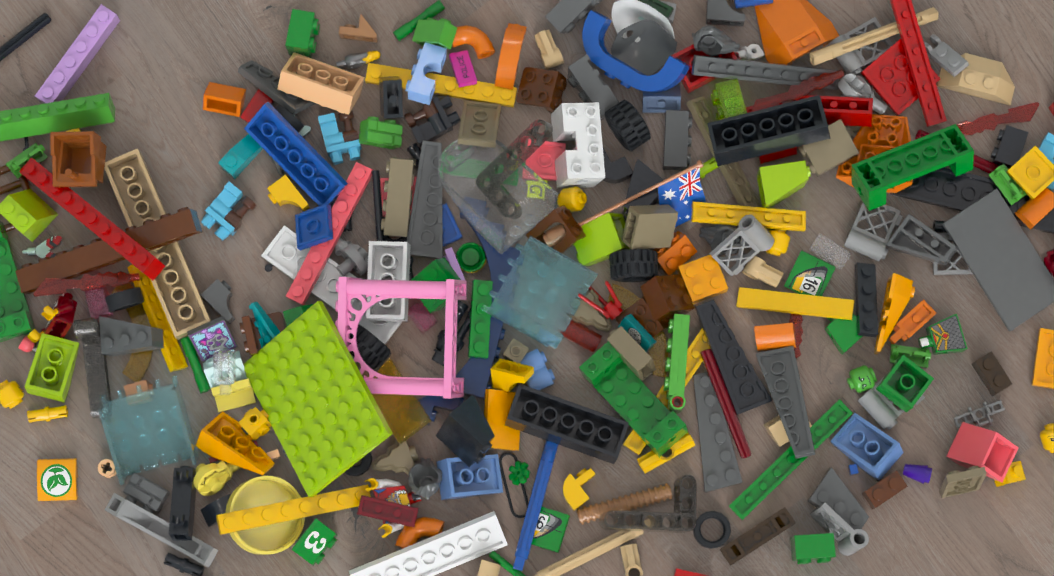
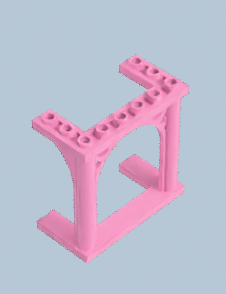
[335,277,467,399]

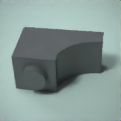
[706,0,745,26]
[201,279,235,324]

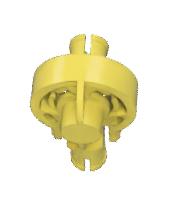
[193,461,241,496]

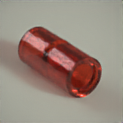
[560,318,602,353]

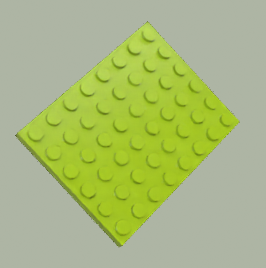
[243,301,393,497]

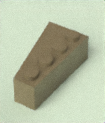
[381,157,416,237]

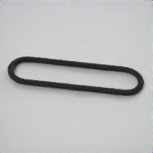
[499,452,529,518]

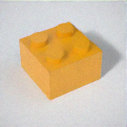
[677,255,728,305]

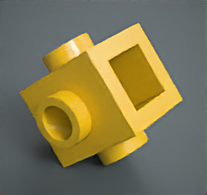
[238,407,272,441]

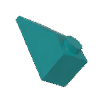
[218,134,263,180]

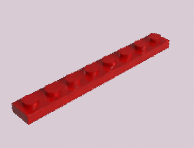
[890,0,947,127]

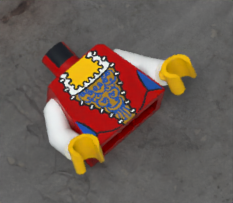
[364,478,422,538]

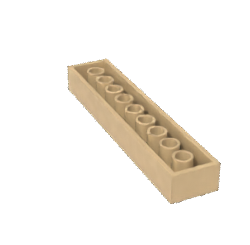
[104,148,212,340]

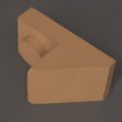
[339,14,378,43]

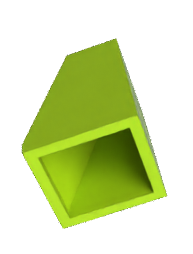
[756,160,811,208]
[0,189,59,242]
[574,213,630,266]

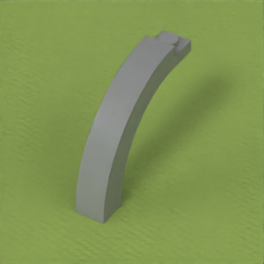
[105,493,218,568]

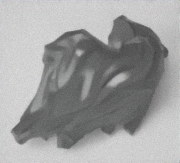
[692,25,740,57]
[699,224,747,256]
[408,458,442,500]

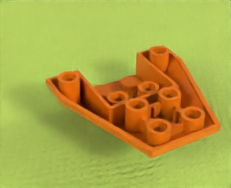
[754,0,839,65]
[836,114,913,193]

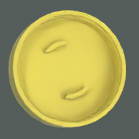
[226,476,305,555]

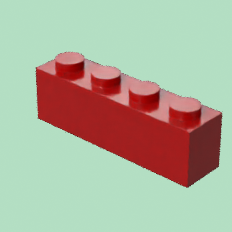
[796,95,873,127]

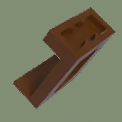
[526,205,586,266]

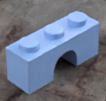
[405,42,447,105]

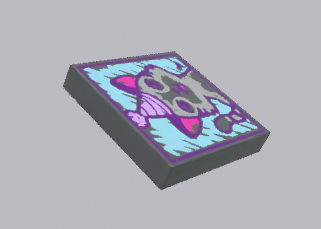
[187,316,238,362]

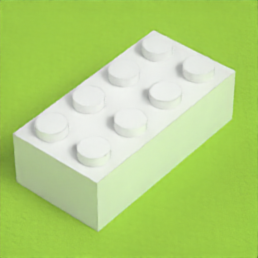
[366,241,411,322]

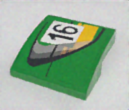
[784,250,836,296]

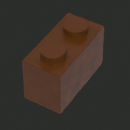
[862,470,908,510]

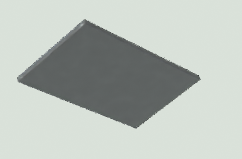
[942,189,1054,331]

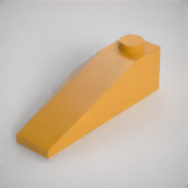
[874,273,915,354]
[195,411,275,475]

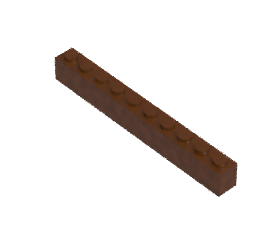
[15,207,203,294]

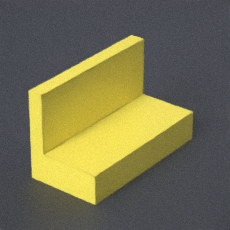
[211,378,256,413]

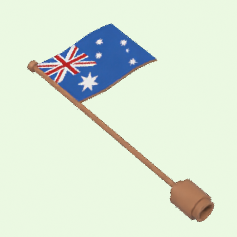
[543,160,706,248]

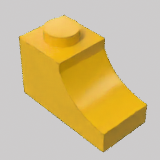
[267,175,310,212]
[490,358,534,392]

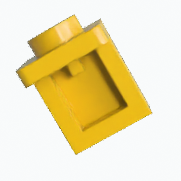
[994,461,1026,487]

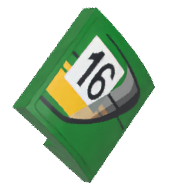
[532,507,570,553]

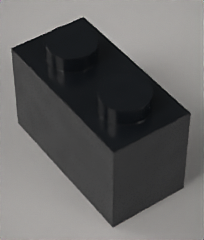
[379,76,403,119]
[991,125,1029,170]

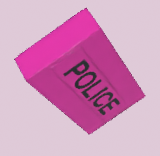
[449,50,477,88]

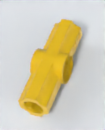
[636,433,695,474]

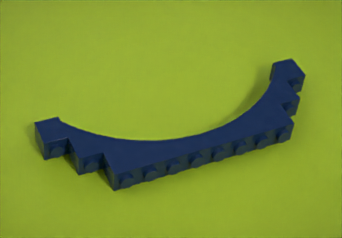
[407,196,525,426]

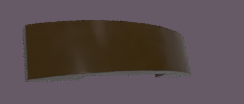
[720,507,796,566]

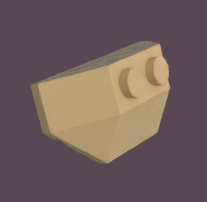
[937,53,1015,105]

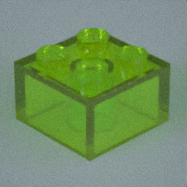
[710,78,747,121]

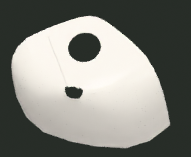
[612,0,675,42]

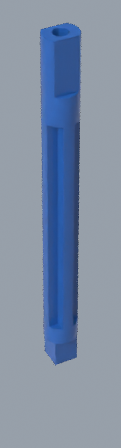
[513,440,558,571]

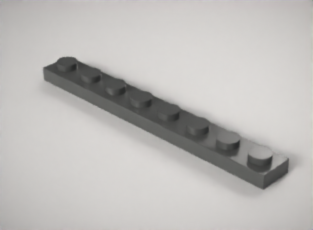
[691,55,841,90]

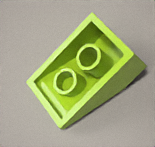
[24,333,80,403]

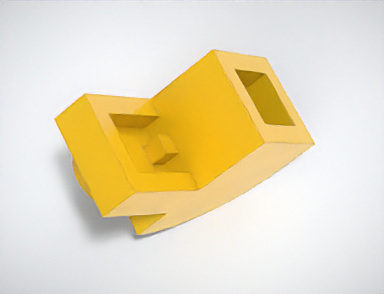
[563,468,595,511]

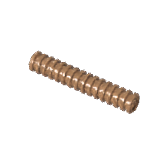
[577,483,673,525]

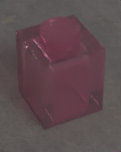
[408,303,437,334]

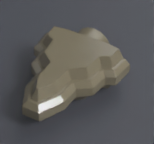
[567,289,613,332]
[371,436,419,475]

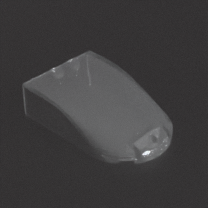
[438,139,558,254]

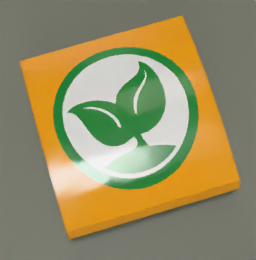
[37,458,78,501]

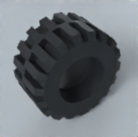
[605,99,651,152]
[609,249,659,282]
[350,324,391,372]

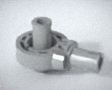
[838,73,887,115]
[335,237,368,277]

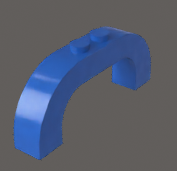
[582,10,691,92]

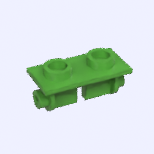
[6,143,48,179]
[989,164,1027,205]
[890,344,931,368]

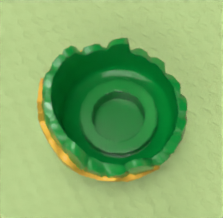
[456,242,487,273]

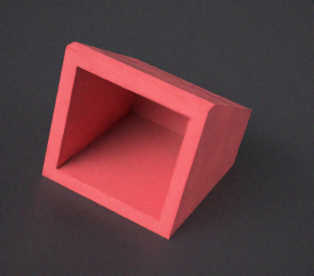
[946,422,1019,482]

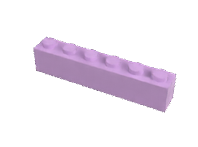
[35,4,120,104]

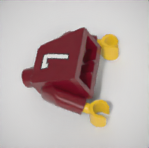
[27,292,77,343]

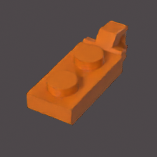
[888,299,937,344]

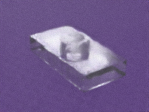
[809,233,851,270]

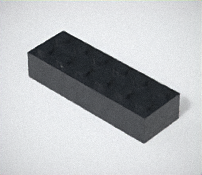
[707,95,831,166]
[504,384,629,464]

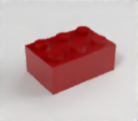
[671,30,737,93]

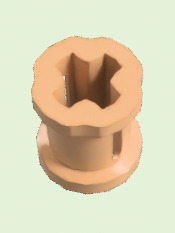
[98,459,118,478]

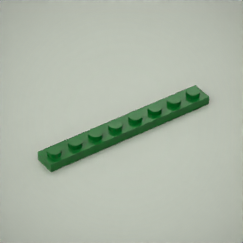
[728,399,853,520]

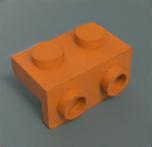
[653,231,698,275]

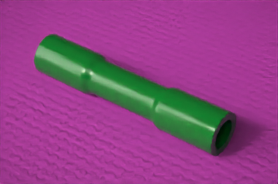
[393,0,445,41]
[180,336,211,394]

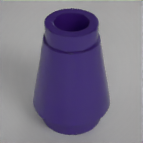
[903,464,932,484]

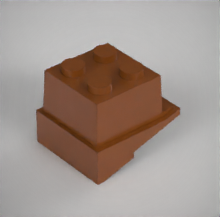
[50,131,107,187]

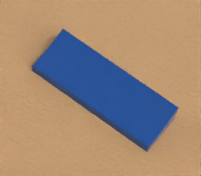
[244,102,348,206]

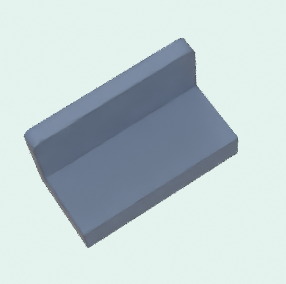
[642,85,681,113]

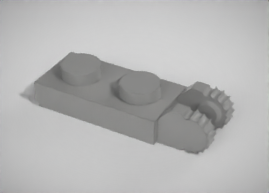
[924,34,969,77]

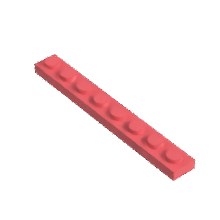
[286,162,374,305]

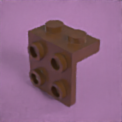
[516,67,567,113]
[616,297,669,337]
[239,312,285,356]

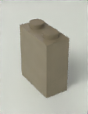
[798,119,859,177]
[622,204,678,250]
[607,326,656,382]

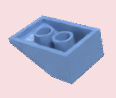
[830,413,904,481]
[436,454,503,500]

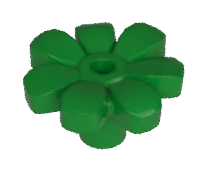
[509,461,530,486]

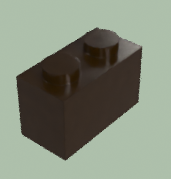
[972,351,1012,397]

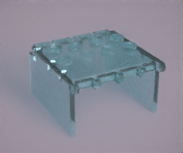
[481,236,598,349]
[98,375,199,485]

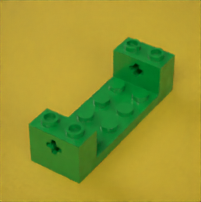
[851,124,974,211]
[0,221,35,342]
[579,342,688,458]

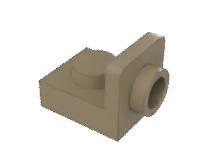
[503,338,529,363]

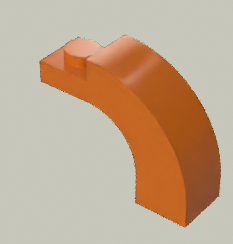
[495,23,527,90]

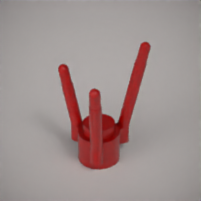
[578,281,623,320]

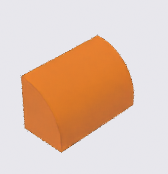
[203,82,246,117]
[1015,188,1054,230]
[754,323,796,351]

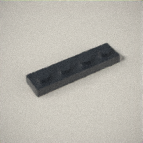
[855,262,878,337]

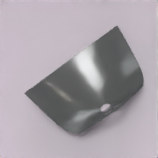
[611,19,677,88]

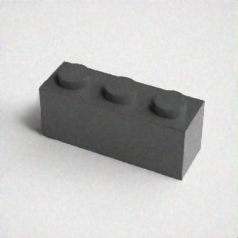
[663,110,692,171]

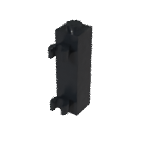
[169,466,196,541]

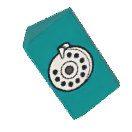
[618,314,657,352]

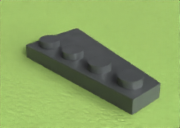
[238,60,316,115]

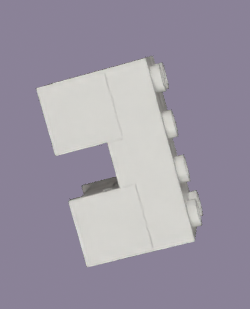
[551,102,605,189]

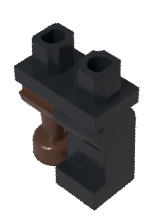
[404,96,461,147]

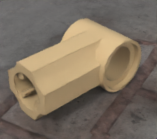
[534,30,564,69]
[742,256,784,288]
[620,544,643,576]

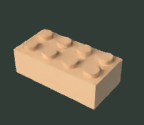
[277,52,365,115]

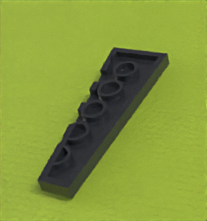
[695,299,772,415]

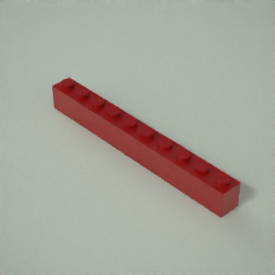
[19,157,165,281]

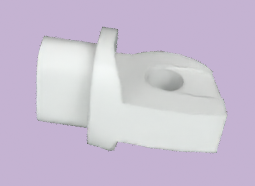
[735,44,765,61]

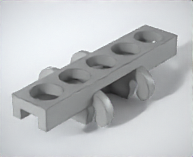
[954,400,1005,428]

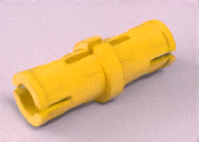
[27,405,68,423]

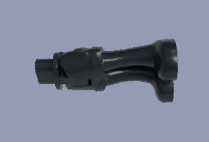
[432,300,471,366]

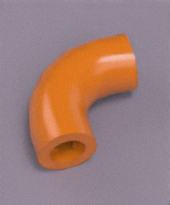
[452,25,495,59]
[395,517,445,549]

